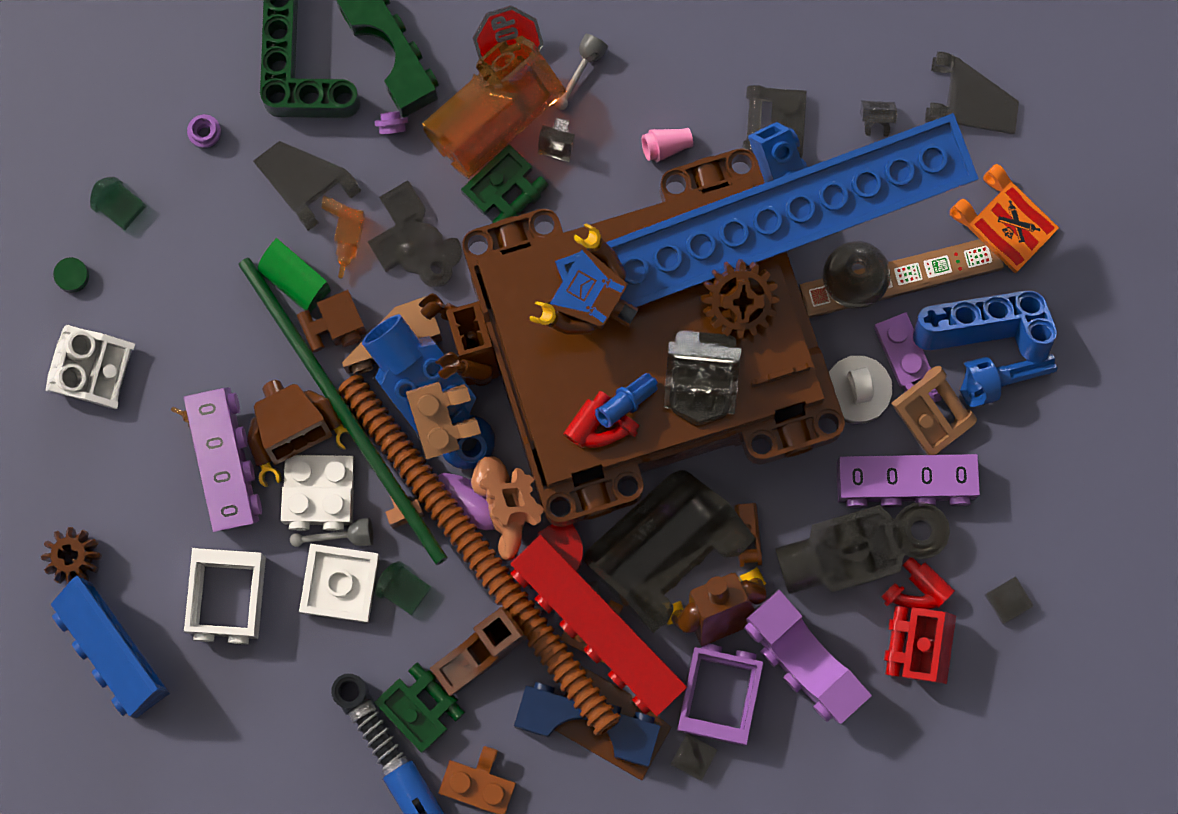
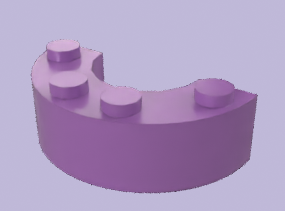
[744,590,872,724]

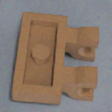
[406,382,481,460]

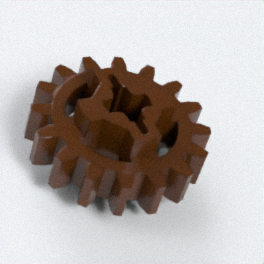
[701,259,780,338]

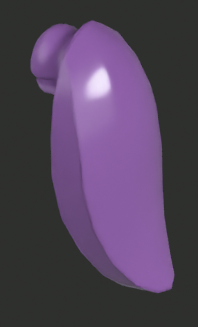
[438,473,495,531]

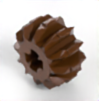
[41,527,102,584]

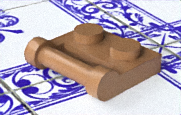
[891,366,977,455]

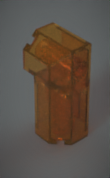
[422,36,567,179]

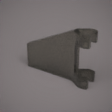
[925,52,1019,135]
[253,141,361,231]

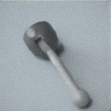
[555,33,608,110]
[290,518,373,547]

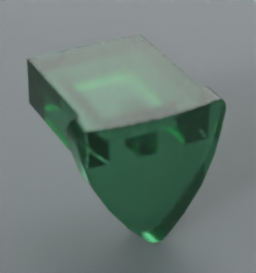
[90,176,146,231]
[375,561,431,616]

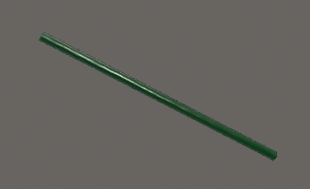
[239,258,448,565]

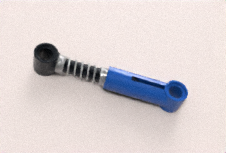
[331,674,445,814]

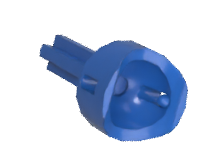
[960,354,1057,407]

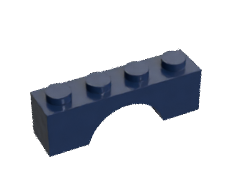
[514,682,660,768]

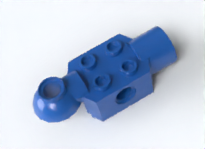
[362,314,495,470]

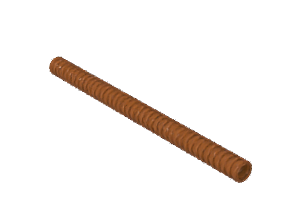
[338,374,621,736]

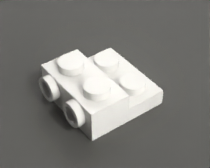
[281,455,355,531]

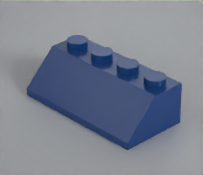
[51,575,170,718]

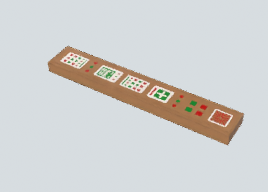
[799,239,1004,318]

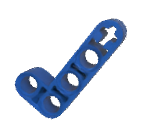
[913,291,1057,362]

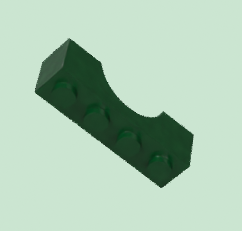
[336,0,439,117]

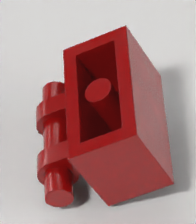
[884,606,956,684]

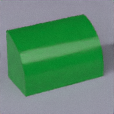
[258,238,331,313]

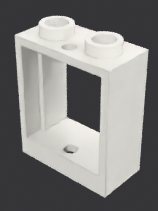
[184,548,266,644]

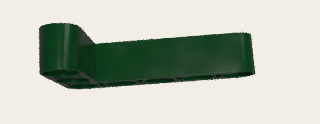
[260,0,360,118]

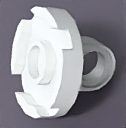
[829,356,892,424]

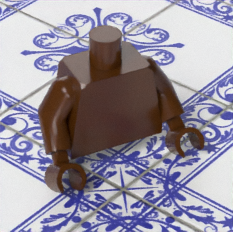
[419,293,500,386]

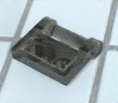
[743,85,807,158]

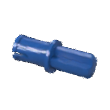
[595,373,658,428]

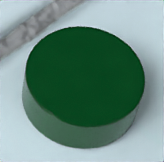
[53,257,89,293]

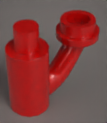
[563,391,640,448]
[881,556,955,610]

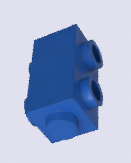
[748,122,808,183]

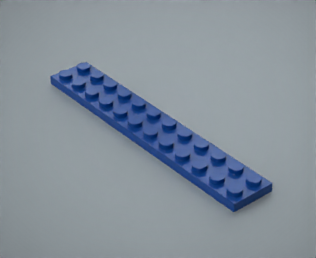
[555,113,979,318]

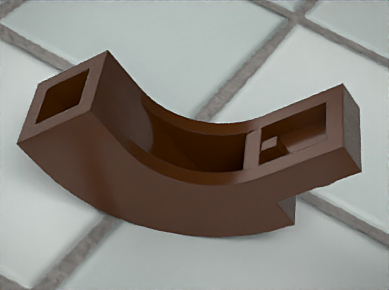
[430,607,526,696]

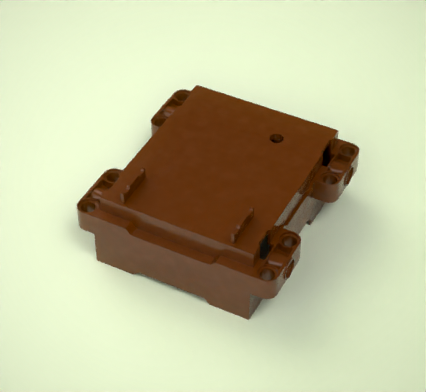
[462,148,845,527]

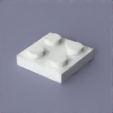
[299,544,380,623]

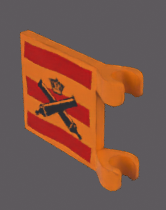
[949,164,1059,273]

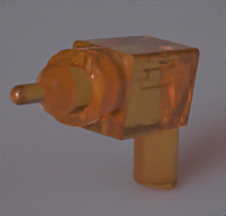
[321,195,365,279]

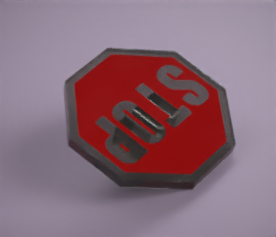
[472,5,544,76]

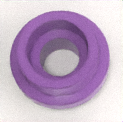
[374,111,408,134]
[187,114,221,148]

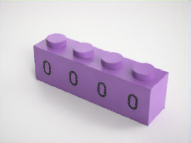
[184,387,262,532]
[836,454,980,508]

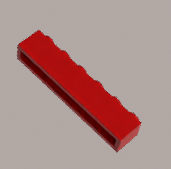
[510,534,687,716]

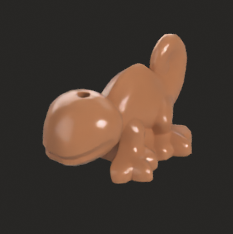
[471,456,544,561]

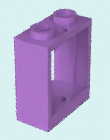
[677,644,763,746]

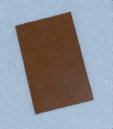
[555,666,672,781]

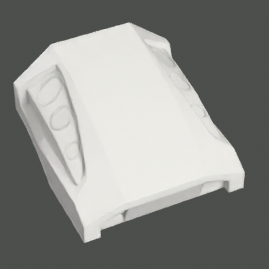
[46,325,135,409]

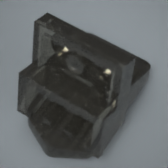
[664,331,741,427]

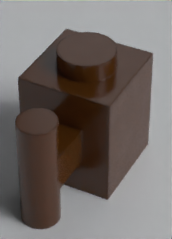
[297,289,367,353]

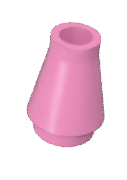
[641,128,693,162]

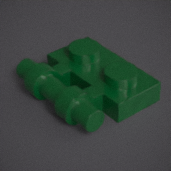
[461,144,549,223]
[374,662,465,754]

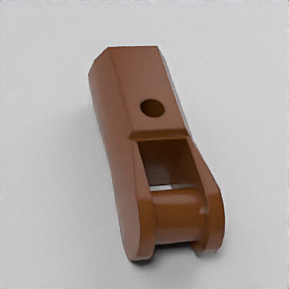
[734,503,762,567]

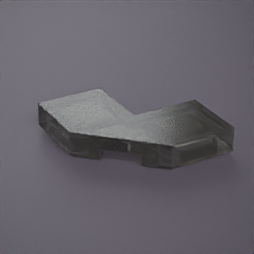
[368,180,426,272]

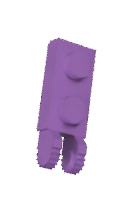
[874,312,942,403]

